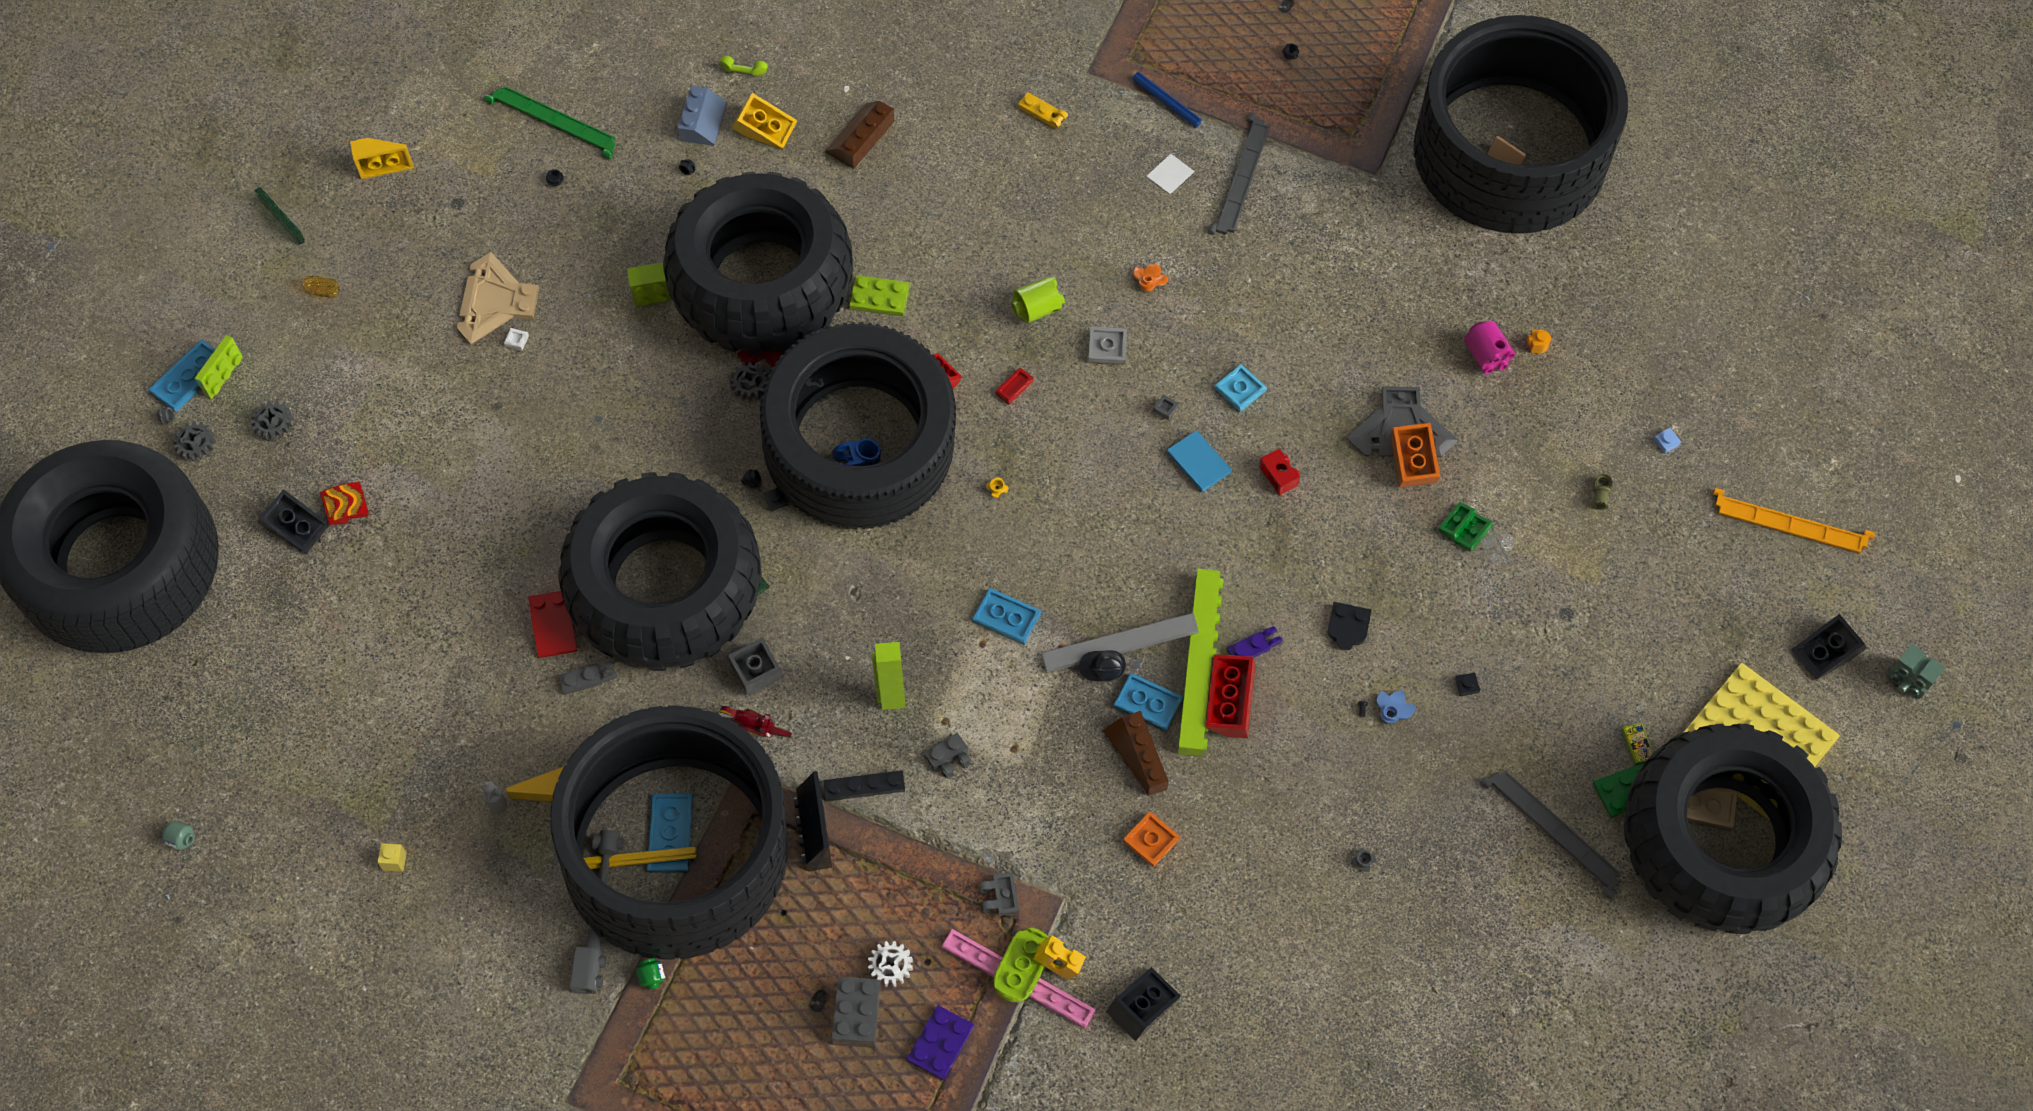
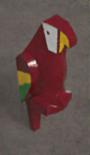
[719,706,792,738]

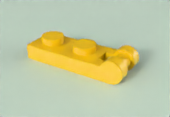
[1018,92,1068,129]

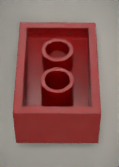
[528,591,577,658]

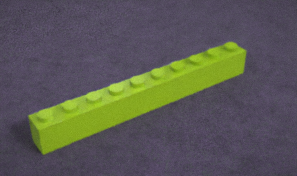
[1178,568,1224,757]

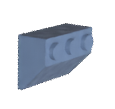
[678,86,727,146]

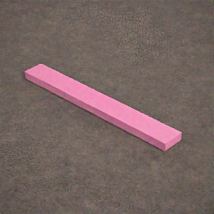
[942,929,1096,1029]

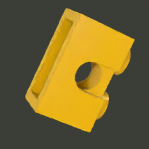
[1033,935,1086,980]

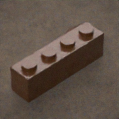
[1103,711,1169,796]

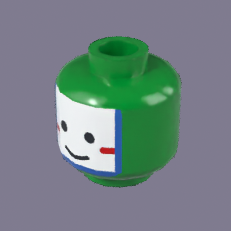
[635,958,665,990]

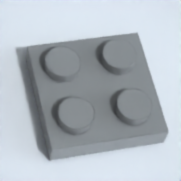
[1088,327,1127,364]

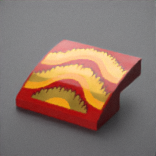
[320,481,369,526]

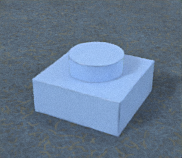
[1653,428,1681,453]

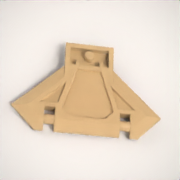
[457,252,540,345]

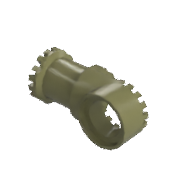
[1591,473,1613,510]

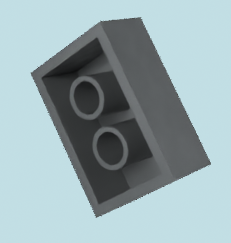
[832,977,881,1048]

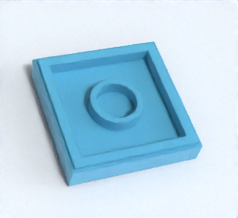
[1214,364,1267,412]

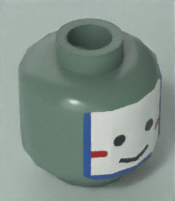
[162,821,194,850]

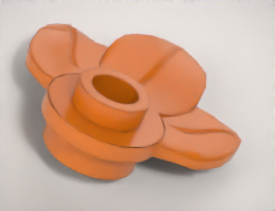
[1133,264,1169,292]

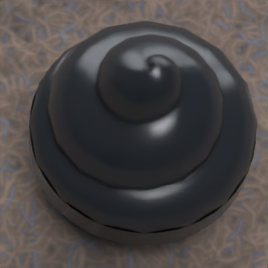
[741,469,761,488]

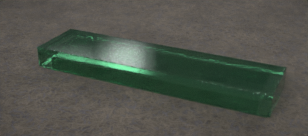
[254,187,305,245]

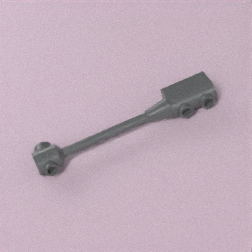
[570,830,624,994]

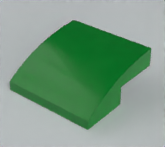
[1438,502,1493,552]

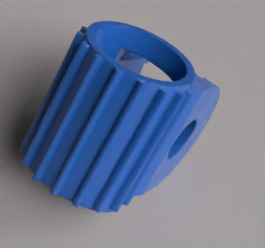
[832,438,882,466]

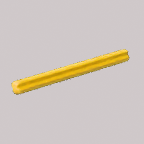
[583,847,697,869]

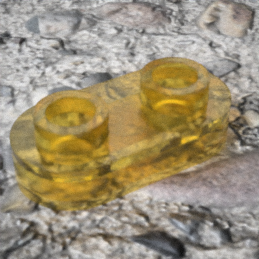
[303,276,340,298]

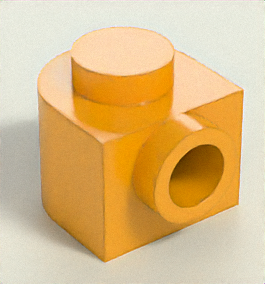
[1527,330,1551,353]

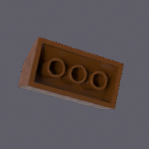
[825,101,895,169]

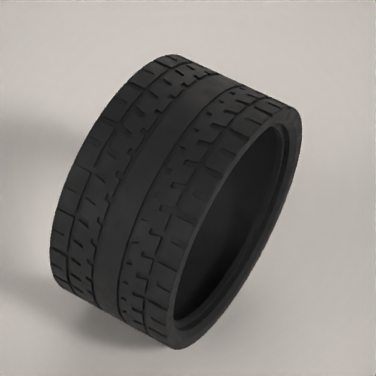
[1413,15,1628,233]
[550,705,788,960]

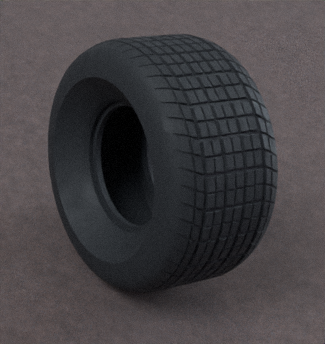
[0,440,219,653]

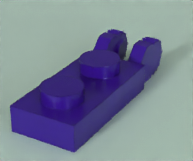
[1226,626,1283,657]

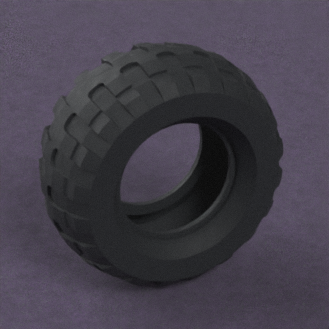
[663,172,853,355]
[558,472,762,671]
[1623,723,1842,934]

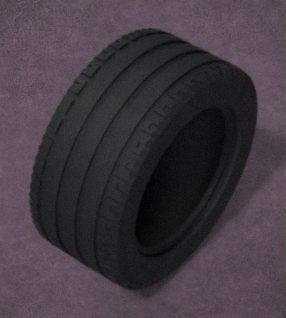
[760,322,956,529]

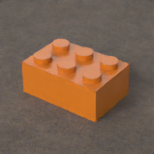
[1390,423,1440,488]

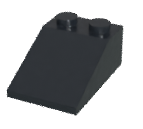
[258,489,329,554]
[1791,614,1867,680]
[1106,967,1181,1041]

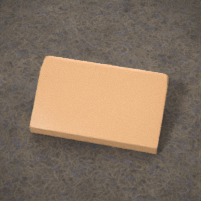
[1488,136,1526,166]

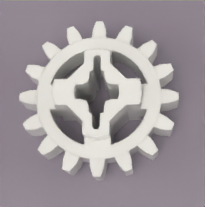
[868,941,913,987]

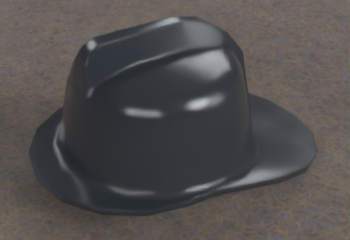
[1079,650,1126,681]

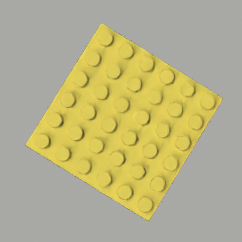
[1684,663,1840,820]

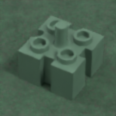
[1886,644,1946,699]

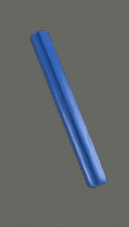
[1133,72,1202,127]

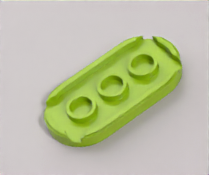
[993,928,1048,1002]

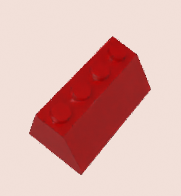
[1206,654,1256,738]

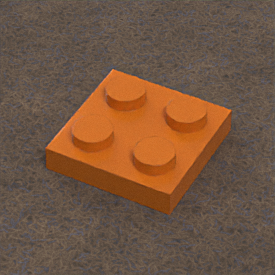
[1123,811,1180,868]

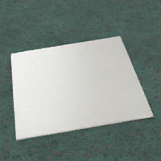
[1147,154,1195,194]

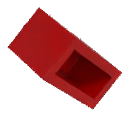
[1259,448,1300,496]

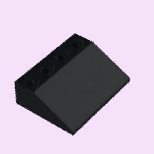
[793,771,832,872]

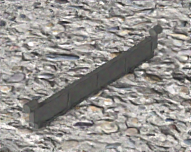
[1208,112,1270,235]
[1480,771,1621,900]

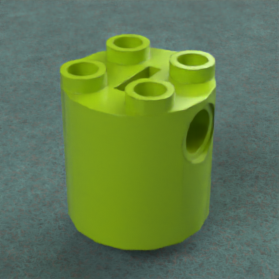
[1011,277,1065,324]

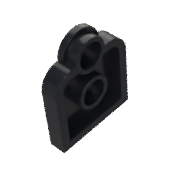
[1328,602,1372,650]

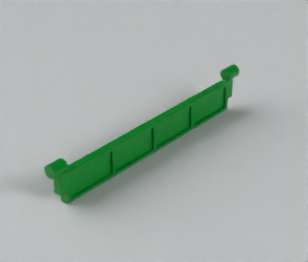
[484,86,615,159]

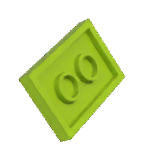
[849,275,910,317]
[195,335,243,400]

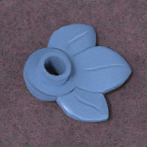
[1377,690,1416,724]

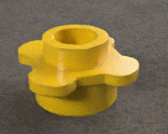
[986,477,1008,498]

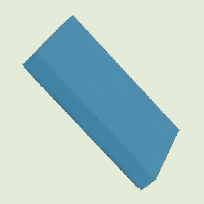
[1167,430,1232,492]
[972,588,1041,645]
[1113,672,1184,732]

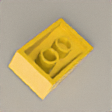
[731,93,797,149]
[350,138,414,179]

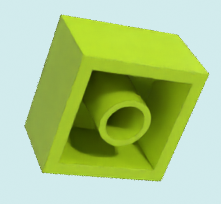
[627,262,671,306]

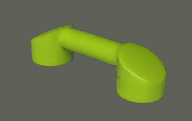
[719,56,768,76]

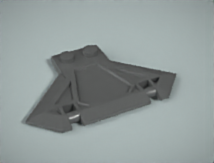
[1347,386,1459,457]

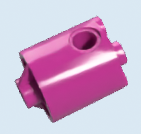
[1464,321,1516,375]

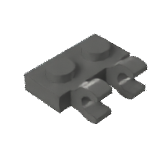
[924,733,971,779]
[979,872,1019,916]

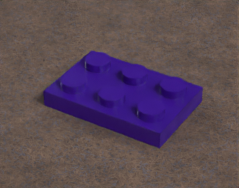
[907,1005,974,1081]

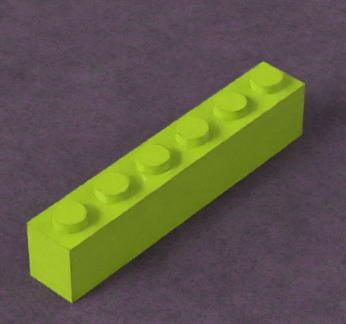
[872,642,906,710]

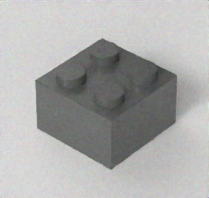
[728,638,783,696]

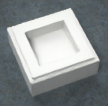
[504,328,529,351]

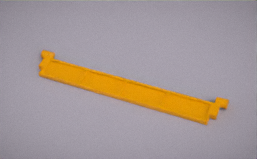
[1713,488,1875,554]

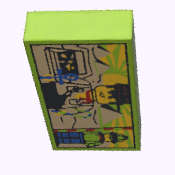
[1622,723,1653,765]

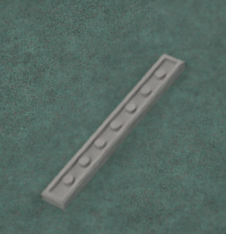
[1042,613,1199,673]

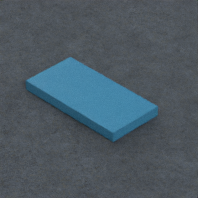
[148,339,215,412]
[647,794,693,872]

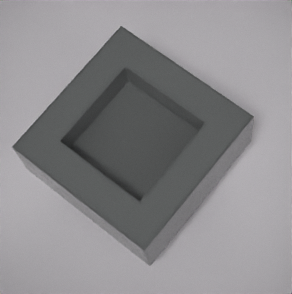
[1153,394,1179,420]

